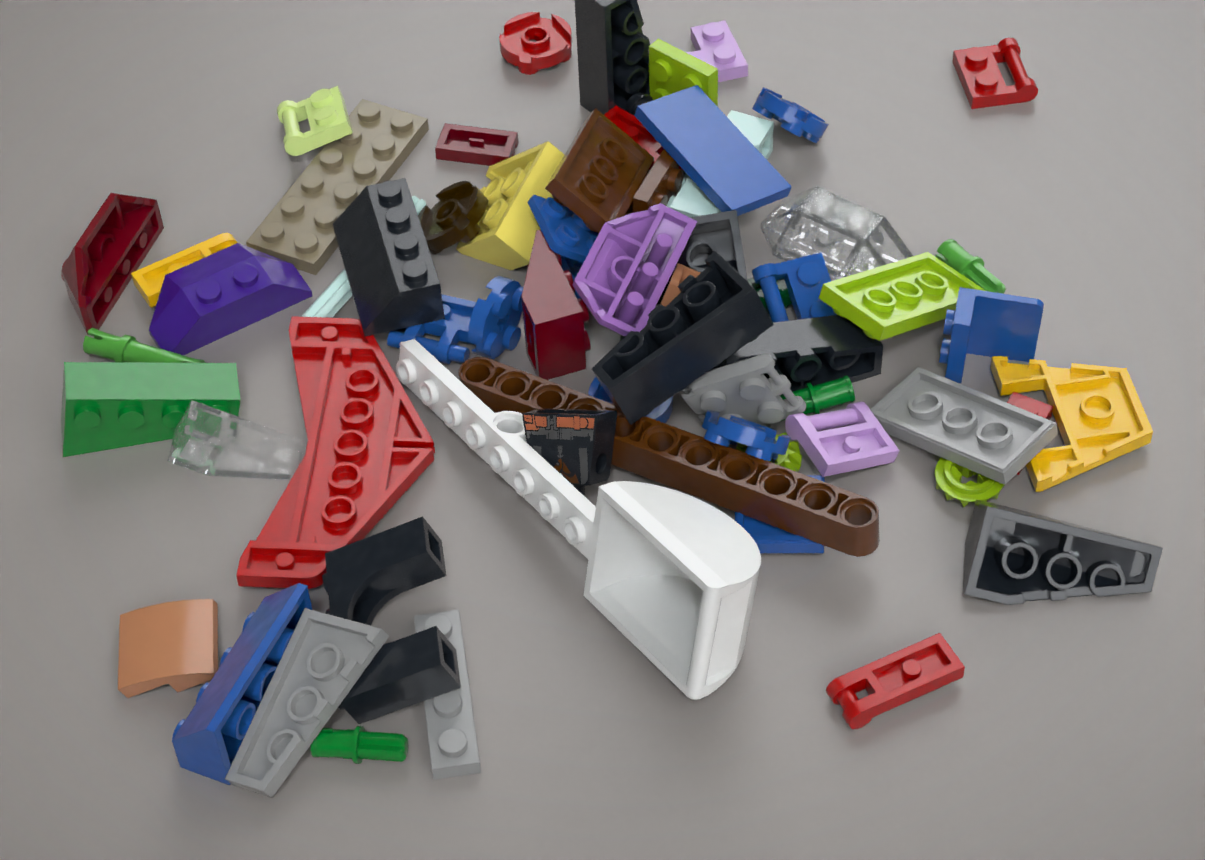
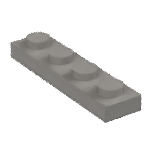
[414,609,481,780]

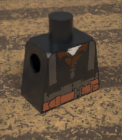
[522,408,617,496]

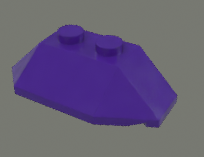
[149,243,313,355]

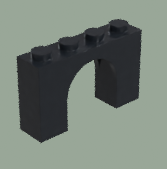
[322,516,461,724]

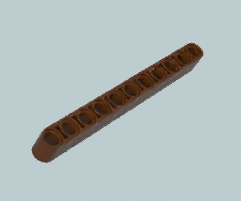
[459,357,880,557]

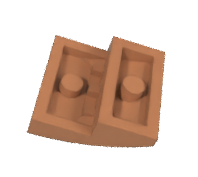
[118,599,218,698]

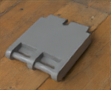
[682,353,806,425]

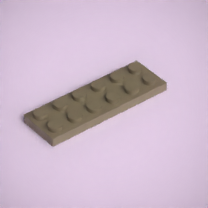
[246,99,429,275]

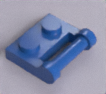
[752,252,837,322]

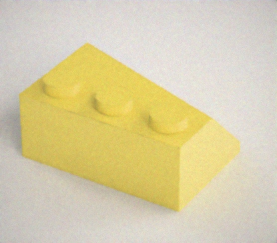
[456,141,564,270]

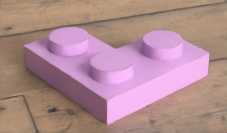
[686,20,748,82]

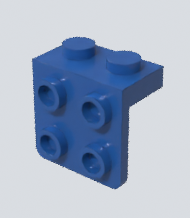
[528,195,599,298]
[939,287,1044,383]

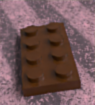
[545,108,654,233]

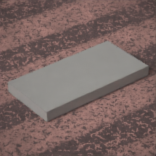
[870,367,1058,485]

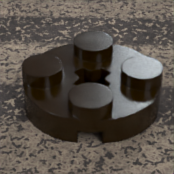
[418,181,489,254]

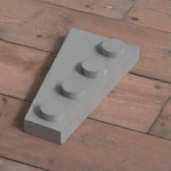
[225,608,389,798]

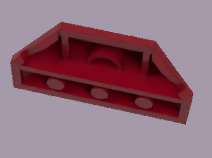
[61,193,164,335]

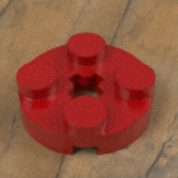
[499,12,572,75]

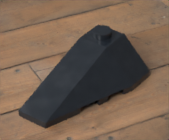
[963,499,1163,605]

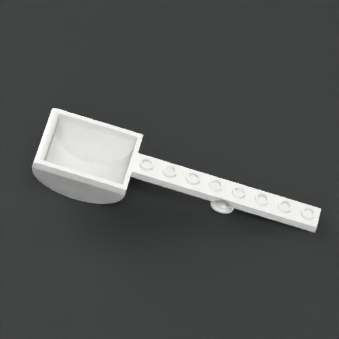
[396,339,761,700]

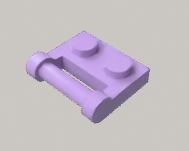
[785,401,900,477]

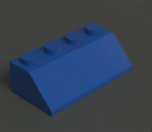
[172,583,313,785]

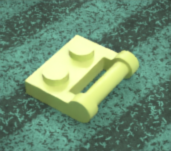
[277,86,353,156]

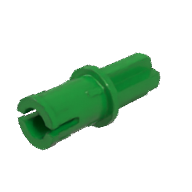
[780,375,855,421]
[311,726,408,764]

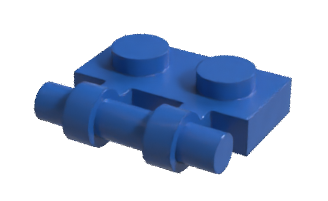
[387,294,476,364]

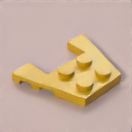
[990,356,1153,492]

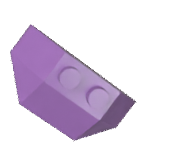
[572,203,697,336]

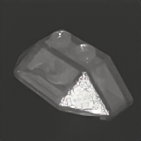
[761,186,913,281]

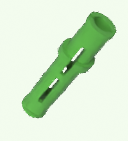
[83,328,206,363]

